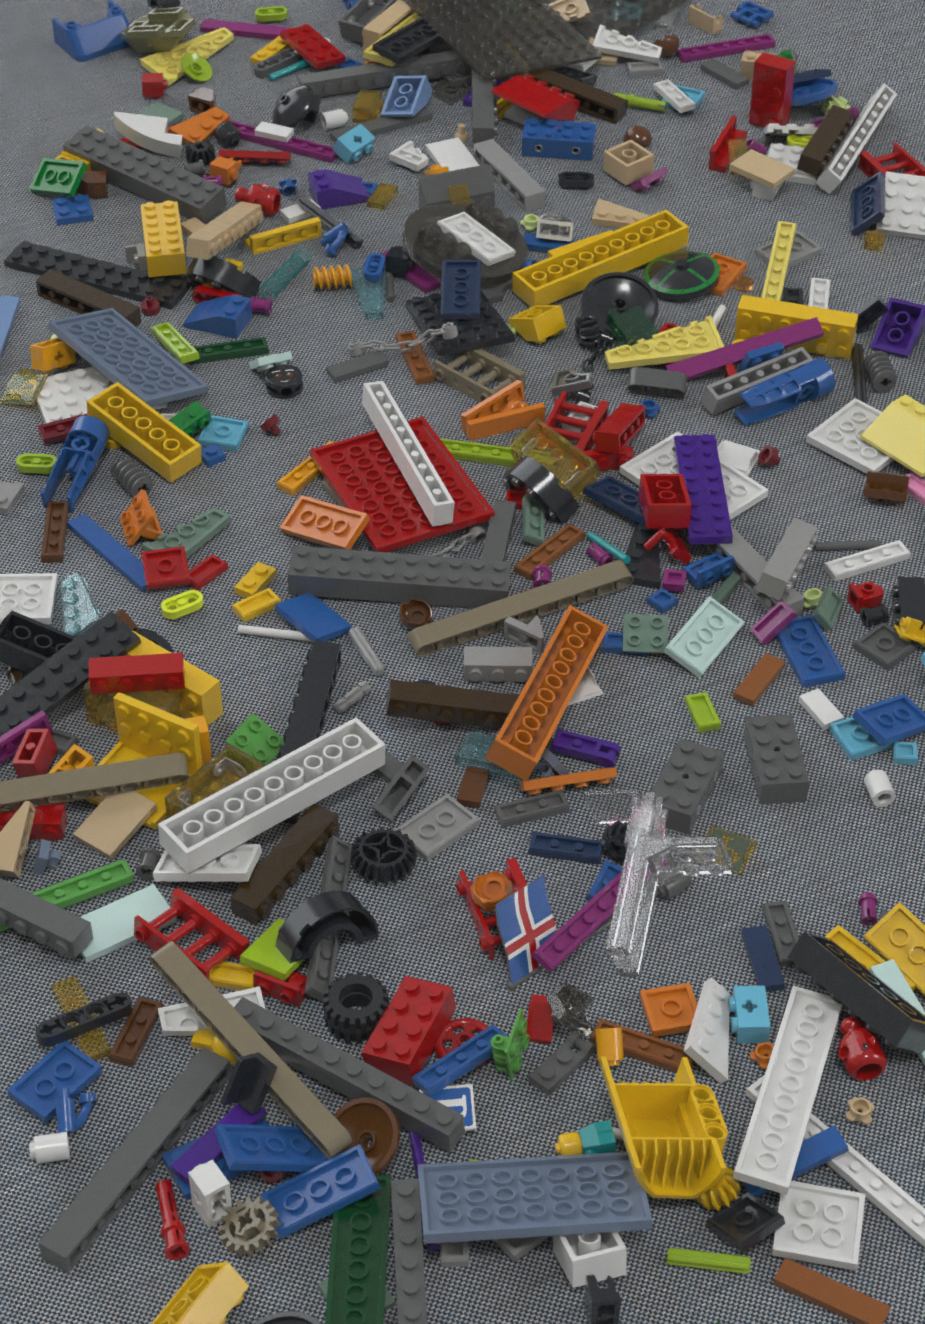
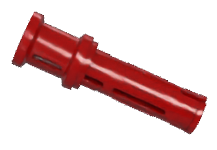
[155,1179,190,1260]

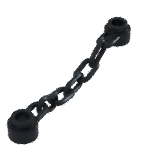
[576,330,614,404]

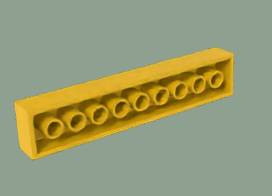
[513,210,689,307]

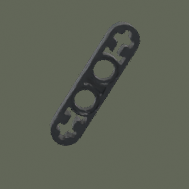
[35,993,132,1047]

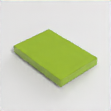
[240,918,305,981]

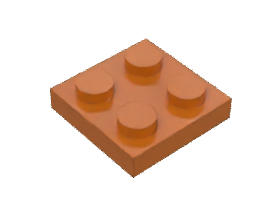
[639,983,697,1037]

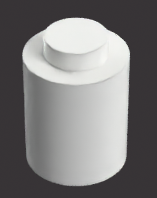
[320,109,348,131]
[864,770,896,807]
[29,1132,70,1164]

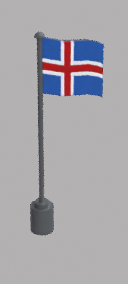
[495,864,692,991]

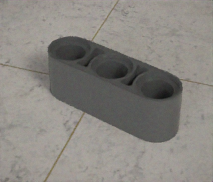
[627,367,688,398]

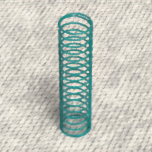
[260,248,311,299]

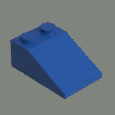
[183,295,252,339]

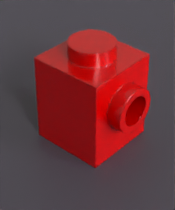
[142,73,167,99]

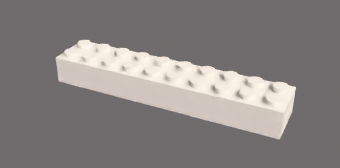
[158,717,386,873]

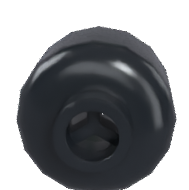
[215,122,241,148]

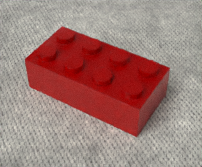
[749,52,796,128]
[361,976,456,1085]

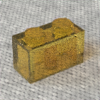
[352,89,384,123]

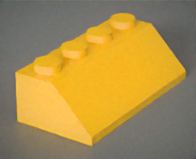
[151,1262,249,1324]

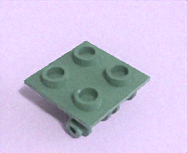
[623,614,668,654]

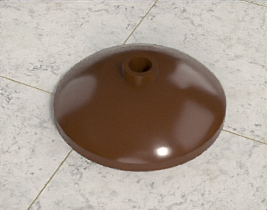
[333,1098,400,1175]

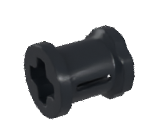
[860,603,889,627]

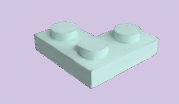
[249,351,293,372]

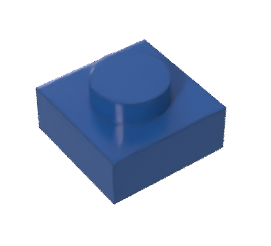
[201,444,226,468]

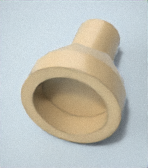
[455,123,469,143]

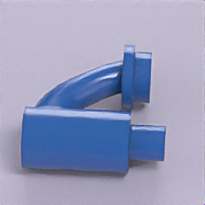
[320,222,350,257]
[55,1088,98,1133]

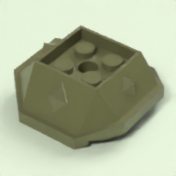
[120,7,195,53]

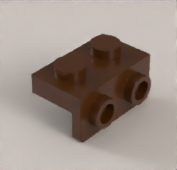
[864,471,909,504]

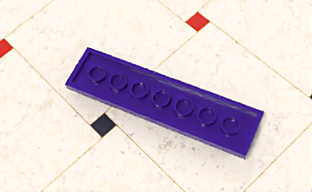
[674,434,733,544]

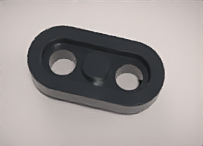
[558,171,595,189]

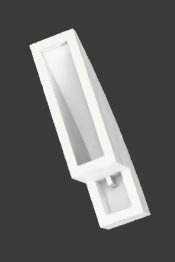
[114,111,182,158]

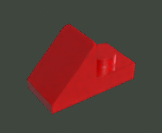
[526,994,558,1044]

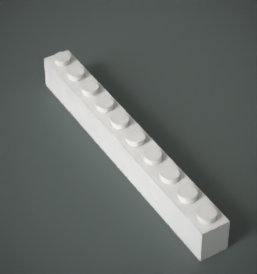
[815,83,897,194]
[362,381,455,526]

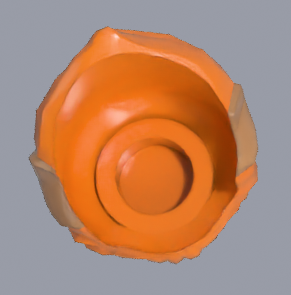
[470,871,513,912]

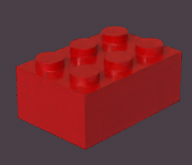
[639,474,692,530]

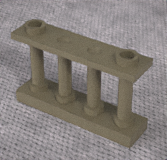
[434,349,525,402]

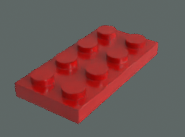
[280,24,346,70]

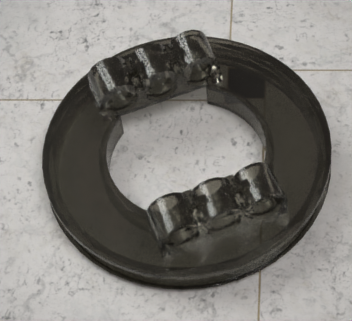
[402,199,528,287]

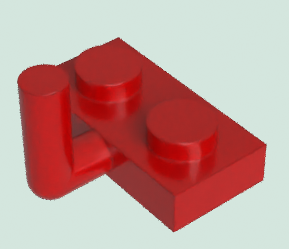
[644,528,692,564]

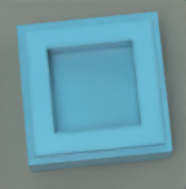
[892,741,918,765]

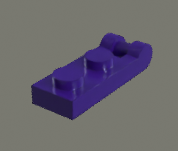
[551,729,621,768]

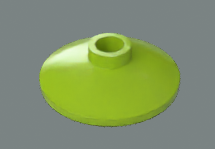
[181,53,212,82]

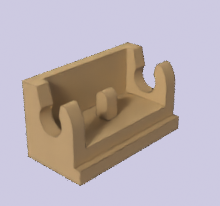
[688,3,724,35]

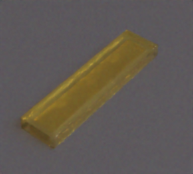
[51,975,112,1061]

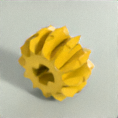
[696,1166,741,1211]

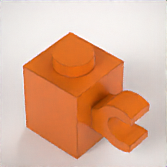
[209,156,242,185]

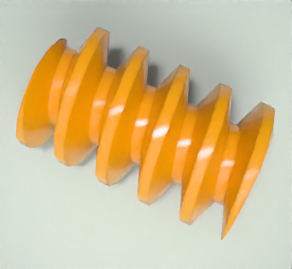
[312,264,352,291]

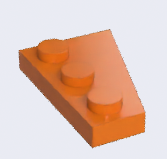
[169,107,230,145]

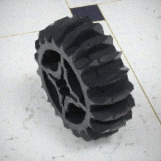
[350,826,417,886]

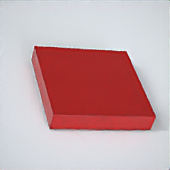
[141,546,191,590]

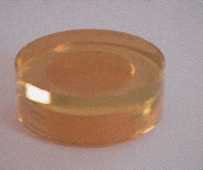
[734,276,753,292]

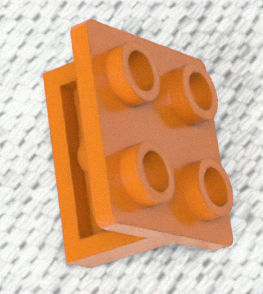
[120,489,163,547]

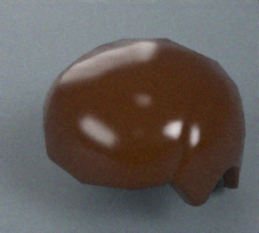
[654,34,679,57]
[623,125,652,147]
[399,598,433,630]

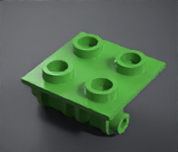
[225,713,285,770]
[491,1008,530,1081]

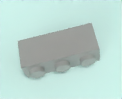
[464,646,532,682]

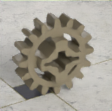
[219,1196,281,1257]

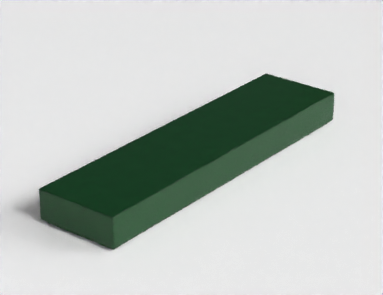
[191,337,269,365]

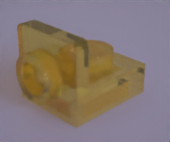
[864,230,886,251]

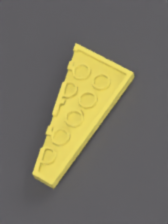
[140,27,234,86]
[605,315,724,370]

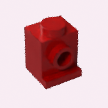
[847,581,884,614]

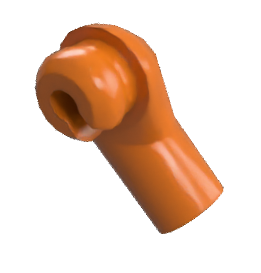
[500,400,528,413]

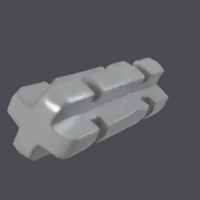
[333,681,371,714]

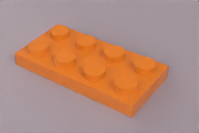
[279,495,370,550]

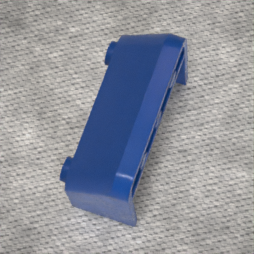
[52,0,130,62]

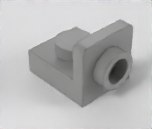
[125,243,148,272]

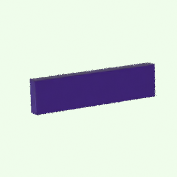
[170,1104,266,1185]

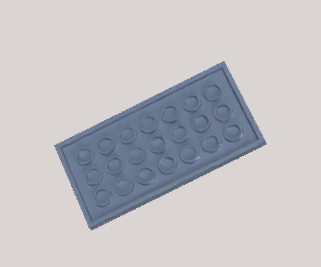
[48,308,209,407]
[417,1152,652,1244]

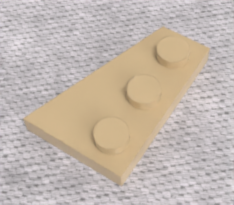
[592,198,649,228]

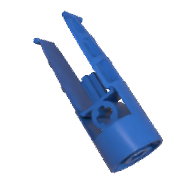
[733,358,835,427]
[40,416,110,513]

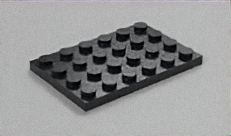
[405,291,515,356]

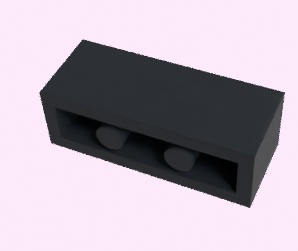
[892,576,925,630]

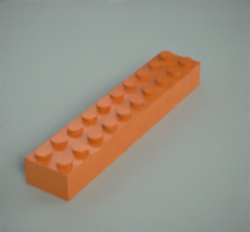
[485,605,609,781]

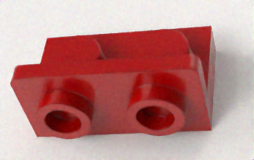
[253,971,308,1007]

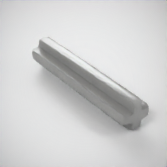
[349,627,385,676]

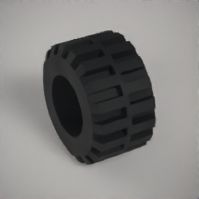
[323,973,389,1044]

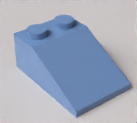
[380,75,433,117]

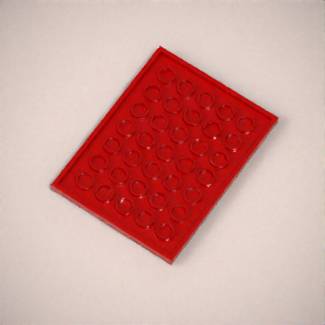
[310,416,495,552]

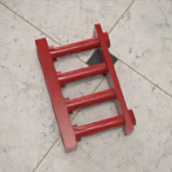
[858,142,925,178]
[533,391,609,453]
[456,858,527,961]
[134,888,250,980]

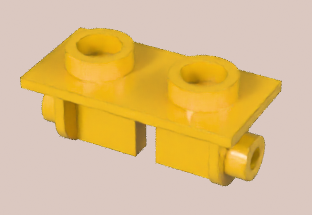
[894,616,925,647]

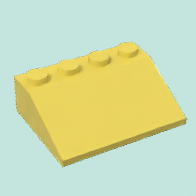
[861,394,925,477]

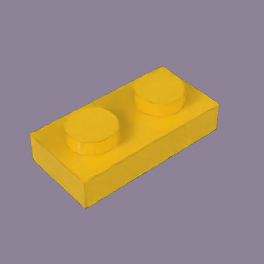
[234,562,277,598]

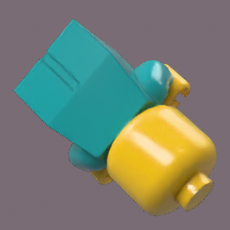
[554,1120,616,1156]

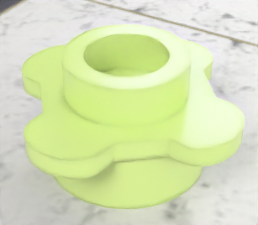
[520,214,538,231]
[803,588,823,608]

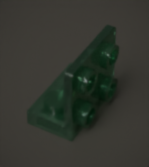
[606,306,659,346]

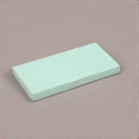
[663,596,745,678]
[80,884,177,963]

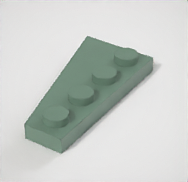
[142,508,231,558]

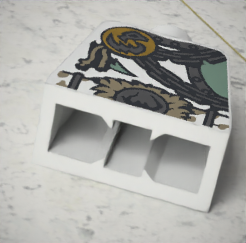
[536,214,574,242]

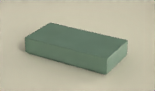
[813,586,844,631]

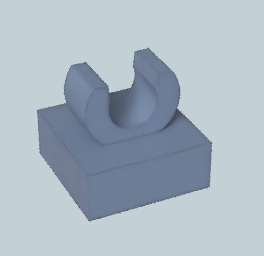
[537,748,569,777]
[33,839,61,875]

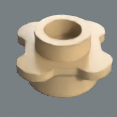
[846,1097,874,1125]

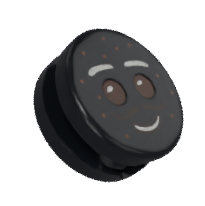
[265,364,303,399]

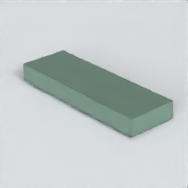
[522,494,545,546]

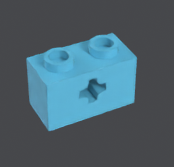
[333,124,376,164]
[728,986,770,1044]

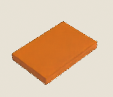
[708,252,748,297]

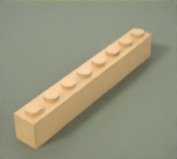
[186,202,263,260]

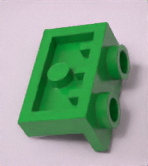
[169,400,212,438]

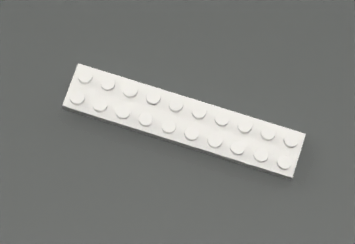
[733,985,842,1195]

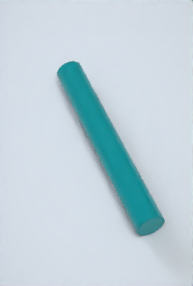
[268,60,311,81]
[587,531,631,564]

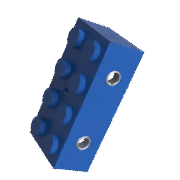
[522,118,596,161]

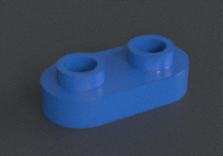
[363,253,385,282]

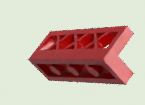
[708,116,748,173]

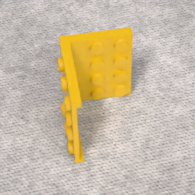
[85,692,204,830]

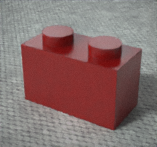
[12,728,57,778]

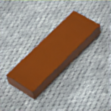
[733,653,786,707]

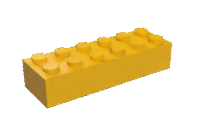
[140,201,187,277]
[734,295,858,360]
[86,382,202,483]
[125,630,223,726]

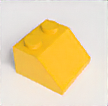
[508,305,567,343]

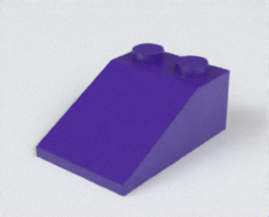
[308,169,371,210]
[870,297,925,358]

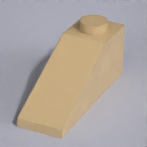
[0,801,36,878]

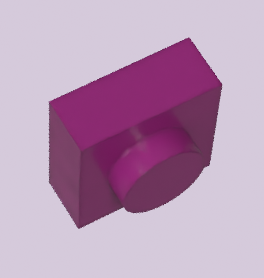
[662,569,687,592]

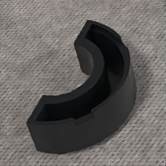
[185,256,262,298]
[503,456,580,524]
[275,890,379,963]

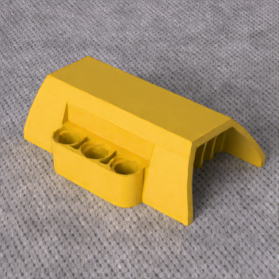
[599,1056,728,1199]

